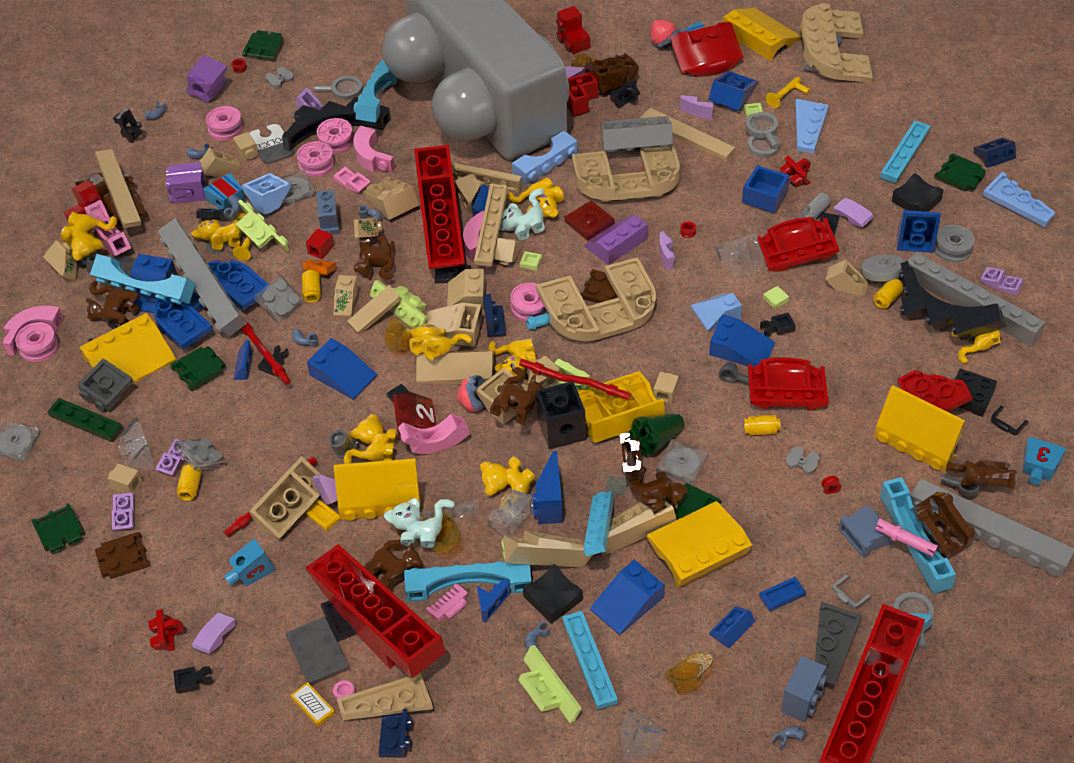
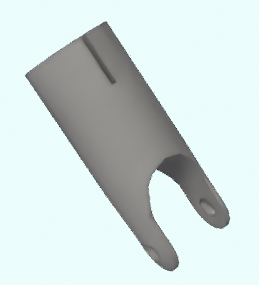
[798,192,831,220]

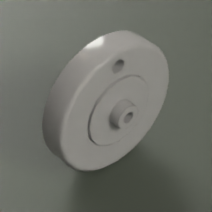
[861,254,905,282]

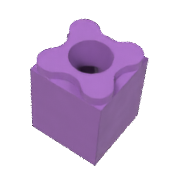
[186,55,227,103]
[166,162,205,204]

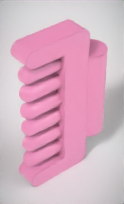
[426,584,468,621]

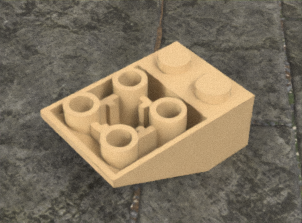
[362,177,419,219]
[425,302,482,347]

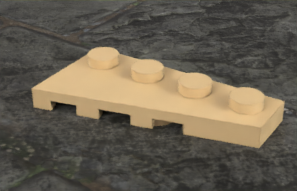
[337,673,433,720]

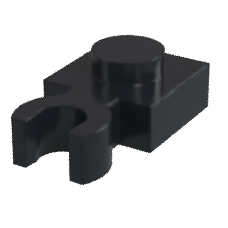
[196,208,226,221]
[760,312,796,336]
[258,345,289,376]
[173,666,213,693]

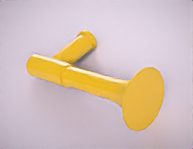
[766,77,811,108]
[233,236,252,261]

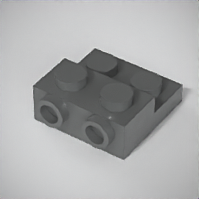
[78,358,133,412]

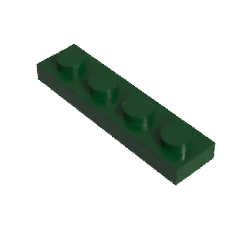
[47,398,123,442]

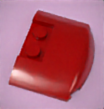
[670,22,744,77]
[757,217,839,272]
[747,357,829,411]

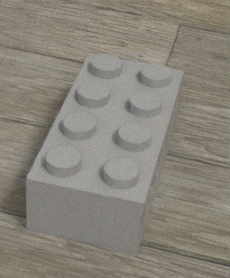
[600,116,673,152]

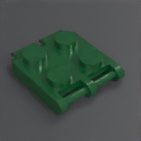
[242,30,284,61]
[934,153,986,191]
[170,346,226,391]
[666,483,722,520]
[31,503,84,554]

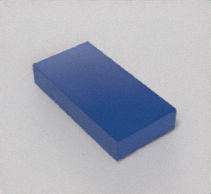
[759,577,806,612]

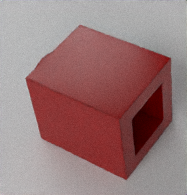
[305,228,334,260]

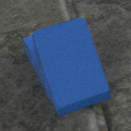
[477,579,510,623]

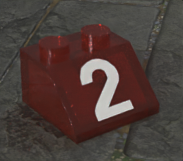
[392,392,436,439]

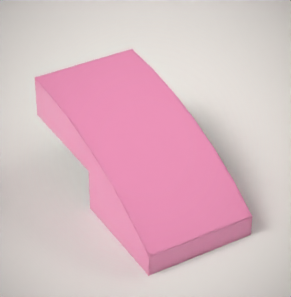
[333,167,371,193]

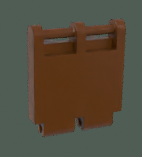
[580,269,618,303]
[95,532,151,579]

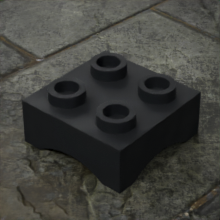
[892,173,943,212]
[955,368,997,417]
[523,564,583,623]

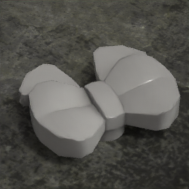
[266,67,294,89]
[786,446,820,475]

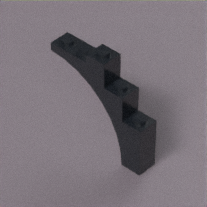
[282,97,391,151]
[899,261,1006,341]

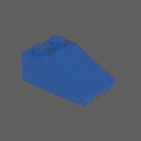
[708,71,759,111]
[897,210,941,253]
[125,254,177,313]
[709,315,775,367]
[307,338,377,400]
[532,451,563,525]
[590,559,665,636]

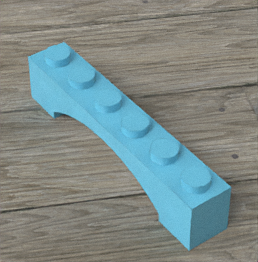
[354,60,399,122]
[90,254,196,305]
[880,477,956,594]
[404,561,531,602]

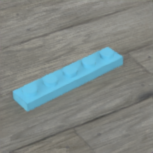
[880,121,931,183]
[583,491,614,557]
[562,611,618,710]

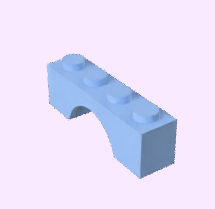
[512,131,578,185]

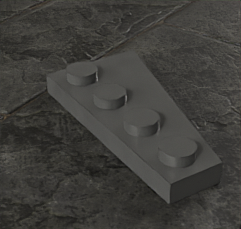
[815,601,862,689]

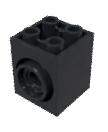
[536,381,586,449]

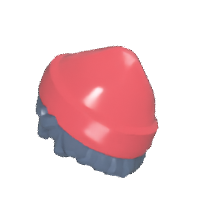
[651,20,680,48]
[457,375,485,412]

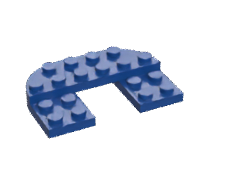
[153,260,270,350]

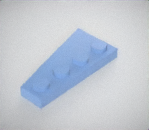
[795,99,829,154]
[983,171,1056,227]

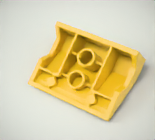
[723,8,803,61]
[80,313,177,384]
[578,371,665,443]
[874,385,965,472]
[334,458,421,521]
[646,501,752,588]

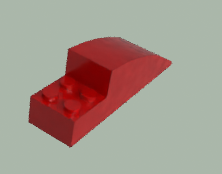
[414,145,465,269]
[305,544,446,679]
[819,604,925,763]

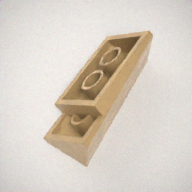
[416,349,495,384]
[249,456,321,540]
[601,501,677,556]
[503,530,592,567]

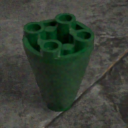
[628,414,685,456]

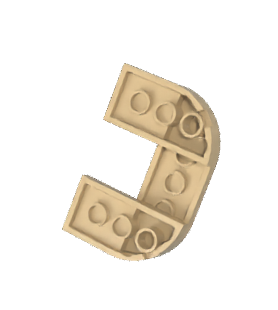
[799,3,873,82]
[572,144,680,202]
[536,257,656,342]

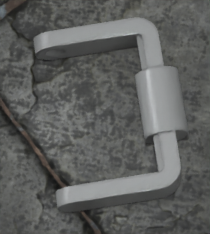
[832,574,872,610]

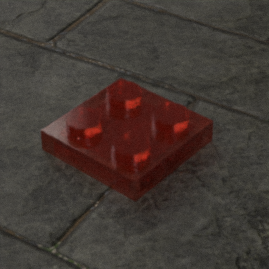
[564,200,614,241]

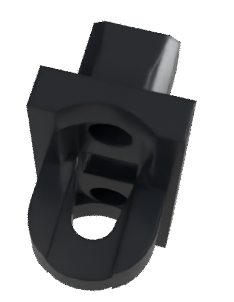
[609,79,640,109]
[113,108,142,143]

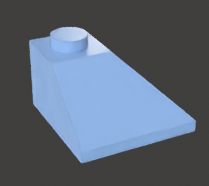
[242,173,291,215]
[691,293,742,332]

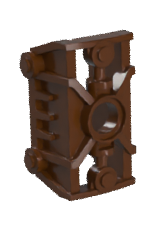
[585,53,639,93]
[910,492,975,559]

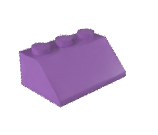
[584,215,648,265]

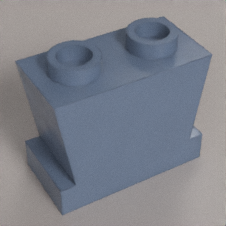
[316,190,339,235]
[838,505,891,559]

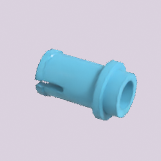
[526,313,551,330]

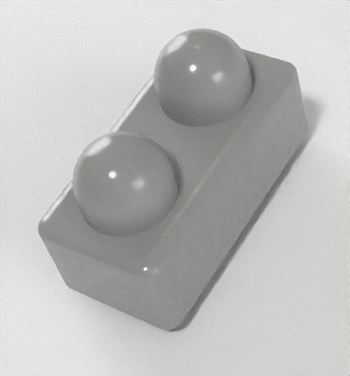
[382,0,569,161]

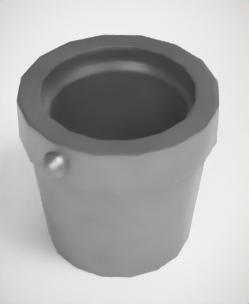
[328,429,359,459]

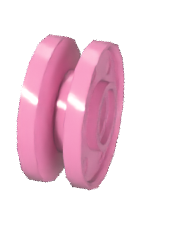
[206,106,243,141]
[317,118,354,153]
[297,141,334,177]
[511,283,547,322]
[15,322,59,362]

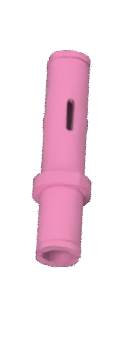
[875,518,938,557]

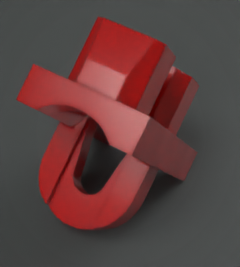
[779,155,811,187]
[148,609,183,651]

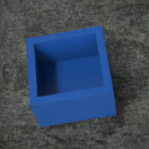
[742,165,790,213]

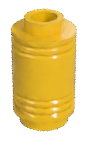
[301,270,321,303]
[873,279,904,309]
[744,415,781,436]
[176,464,202,501]

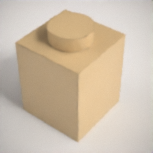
[233,132,259,161]
[653,372,679,405]
[108,464,142,494]

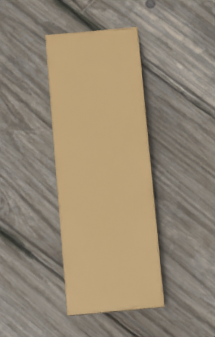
[348,285,402,335]

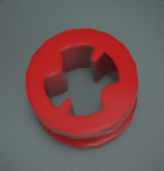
[231,58,247,73]
[680,221,696,238]
[821,475,842,494]

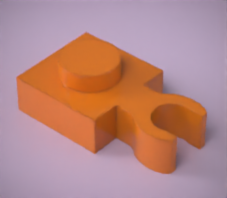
[302,259,336,276]

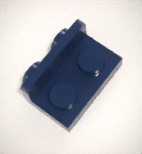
[974,137,1016,168]
[483,294,506,337]
[378,709,413,758]

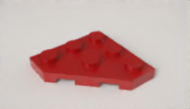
[897,370,973,412]

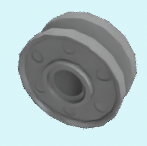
[934,225,975,263]

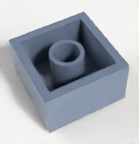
[781,656,828,723]

